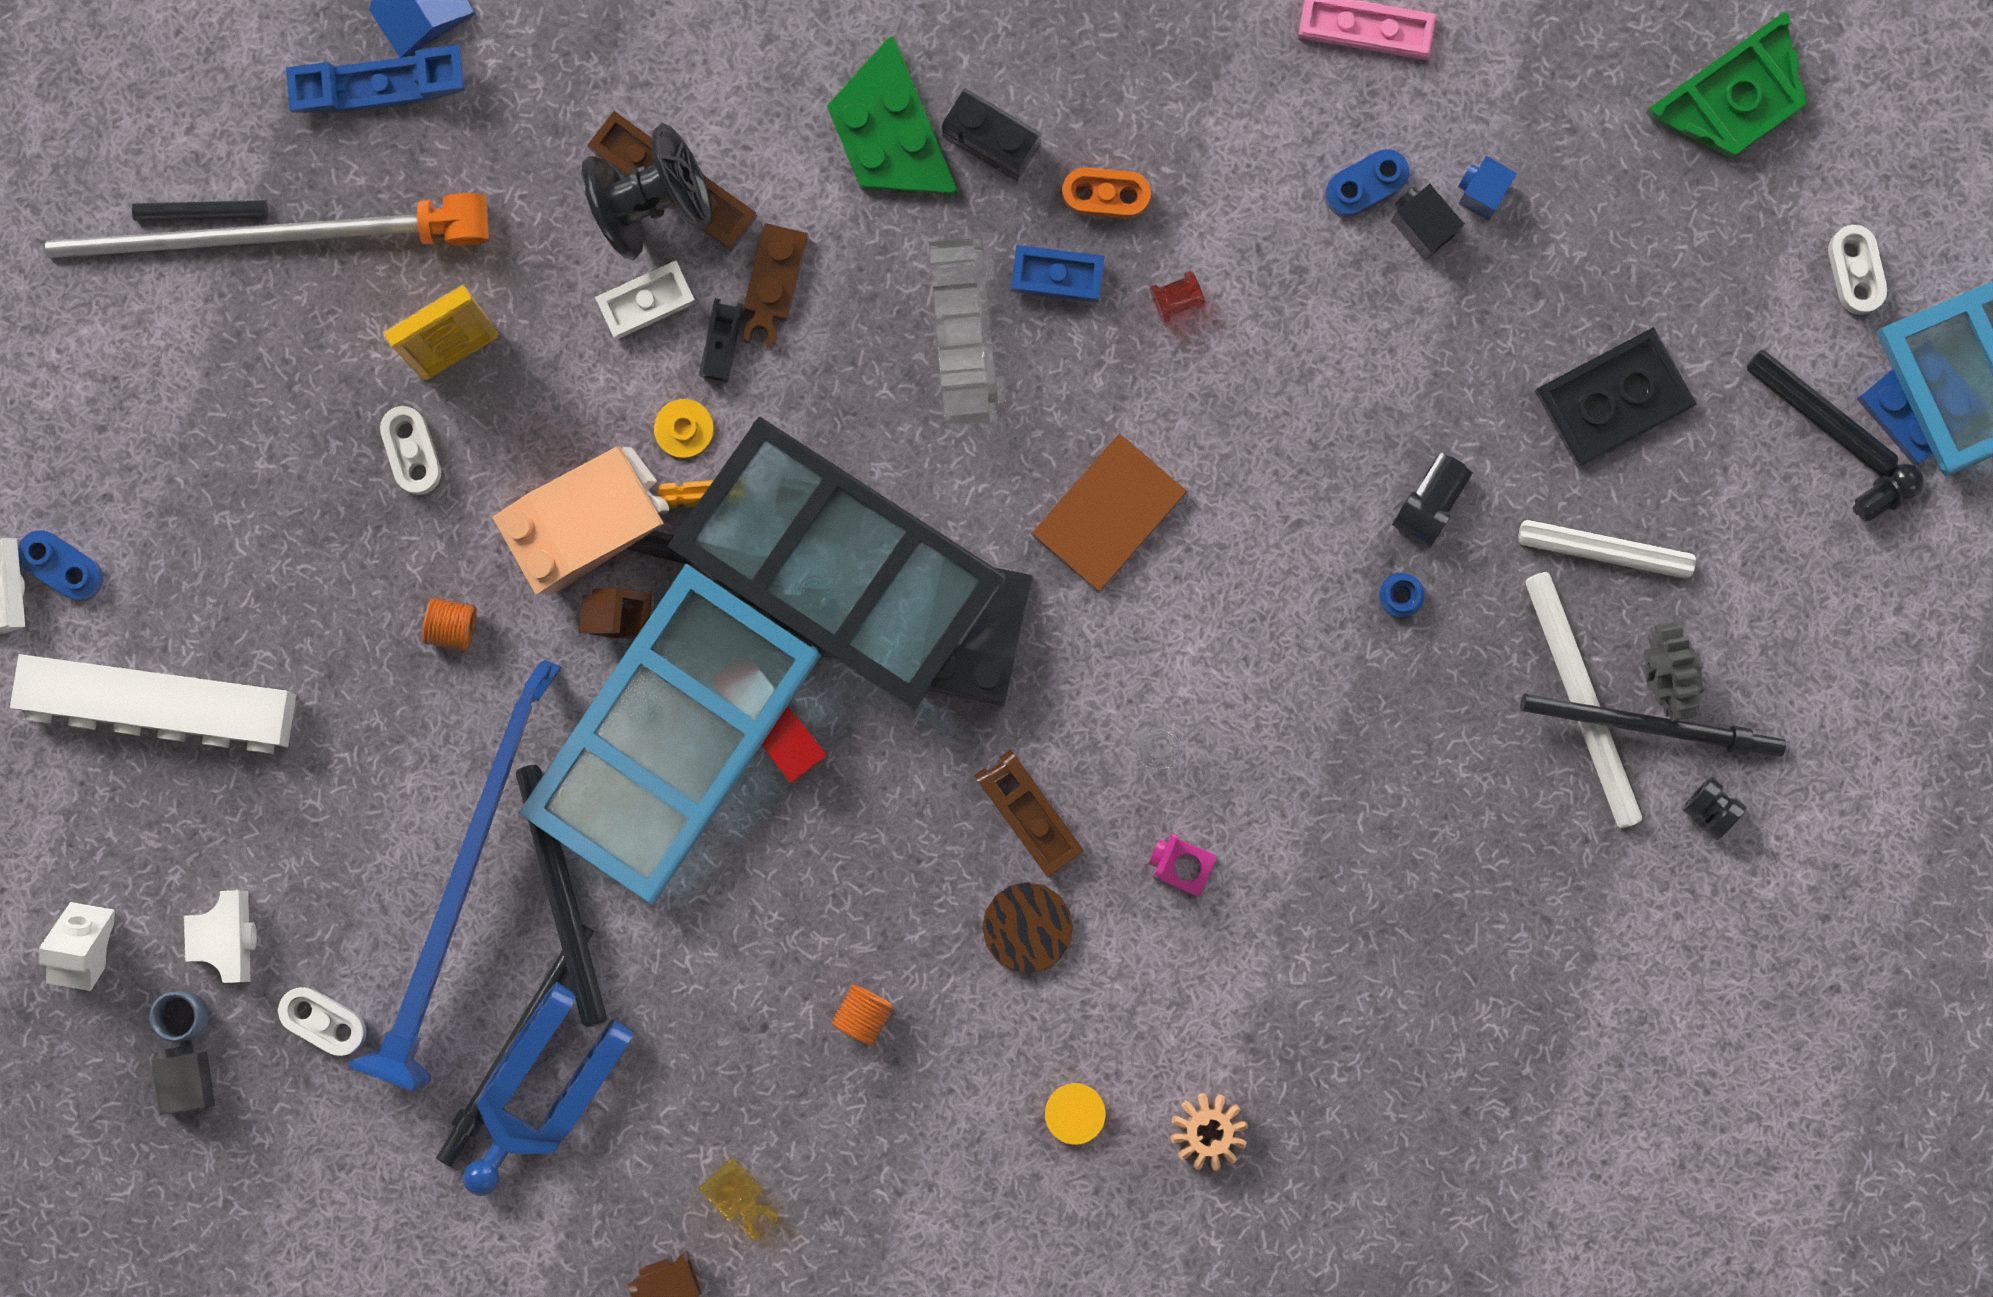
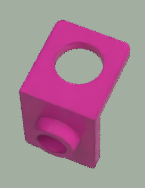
[1148,833,1216,896]

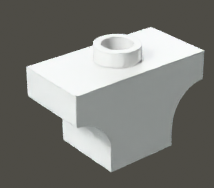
[184,890,257,983]
[39,902,115,991]

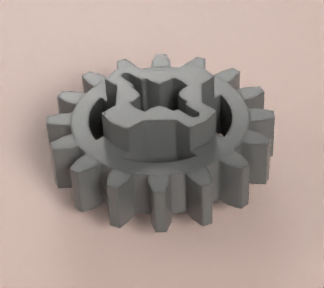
[1644,621,1704,722]

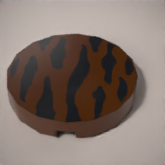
[982,882,1073,973]

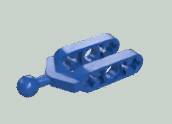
[463,982,633,1196]

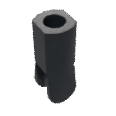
[699,298,744,382]

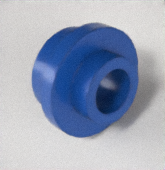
[1379,573,1425,618]

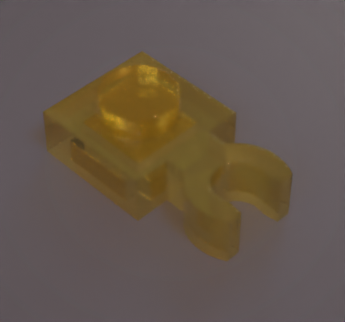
[698,1156,779,1240]

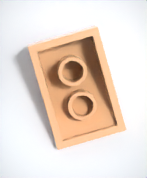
[492,446,664,595]

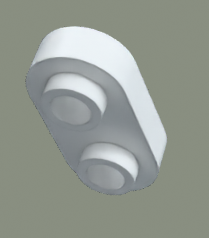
[1828,225,1887,315]
[380,406,441,495]
[278,987,366,1056]

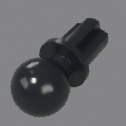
[1852,464,1924,521]

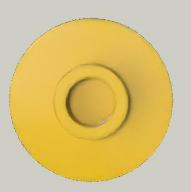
[654,399,714,459]
[1045,1083,1106,1145]

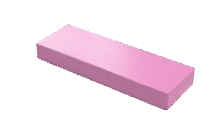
[1298,0,1436,60]

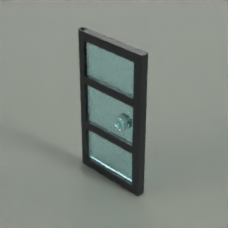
[667,416,1006,711]

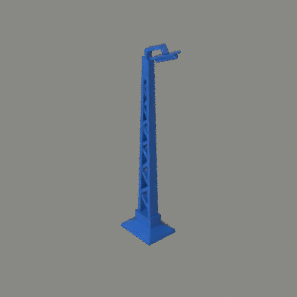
[348,660,561,1091]

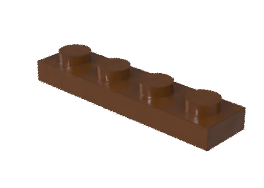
[587,110,758,252]

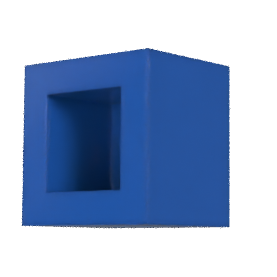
[1458,155,1517,220]

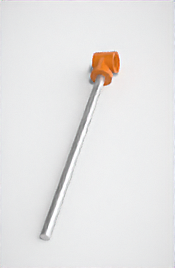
[45,193,489,258]

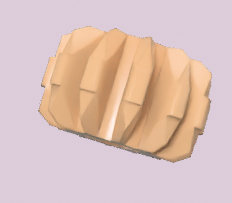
[1170,1093,1248,1171]

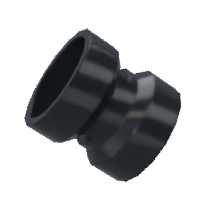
[1682,777,1747,840]

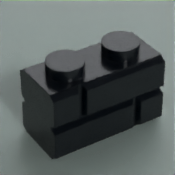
[942,88,1041,182]

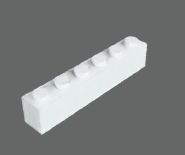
[10,654,296,754]

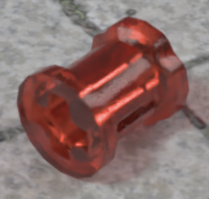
[1149,270,1205,324]

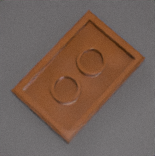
[1031,433,1187,593]

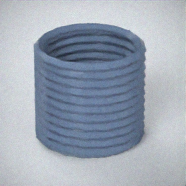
[149,992,209,1042]

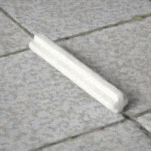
[1518,520,1696,579]

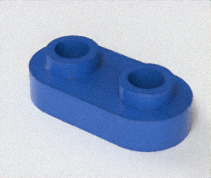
[1325,149,1410,217]
[18,530,103,601]

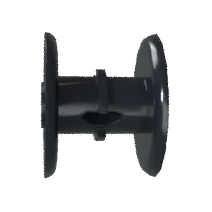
[581,123,713,260]

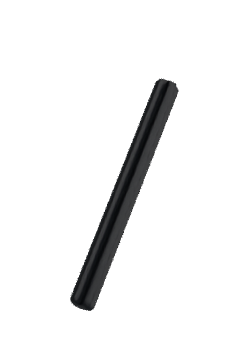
[516,765,607,1027]

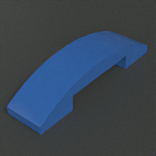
[286,45,465,113]

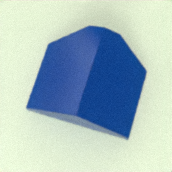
[369,0,476,58]

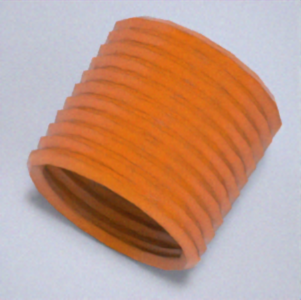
[422,597,477,653]
[831,984,894,1046]

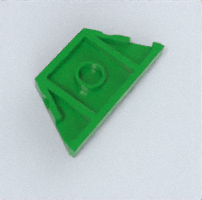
[1646,11,1806,159]
[827,36,957,196]

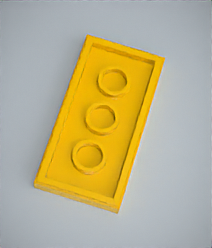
[383,285,499,381]

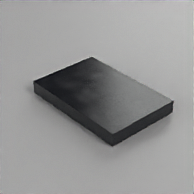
[1535,327,1697,468]

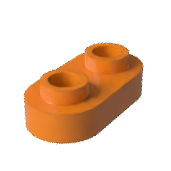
[1062,168,1151,219]

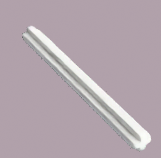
[1526,572,1642,828]

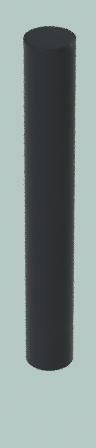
[132,200,268,221]

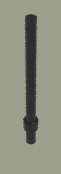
[1520,693,1786,757]
[436,924,595,1167]

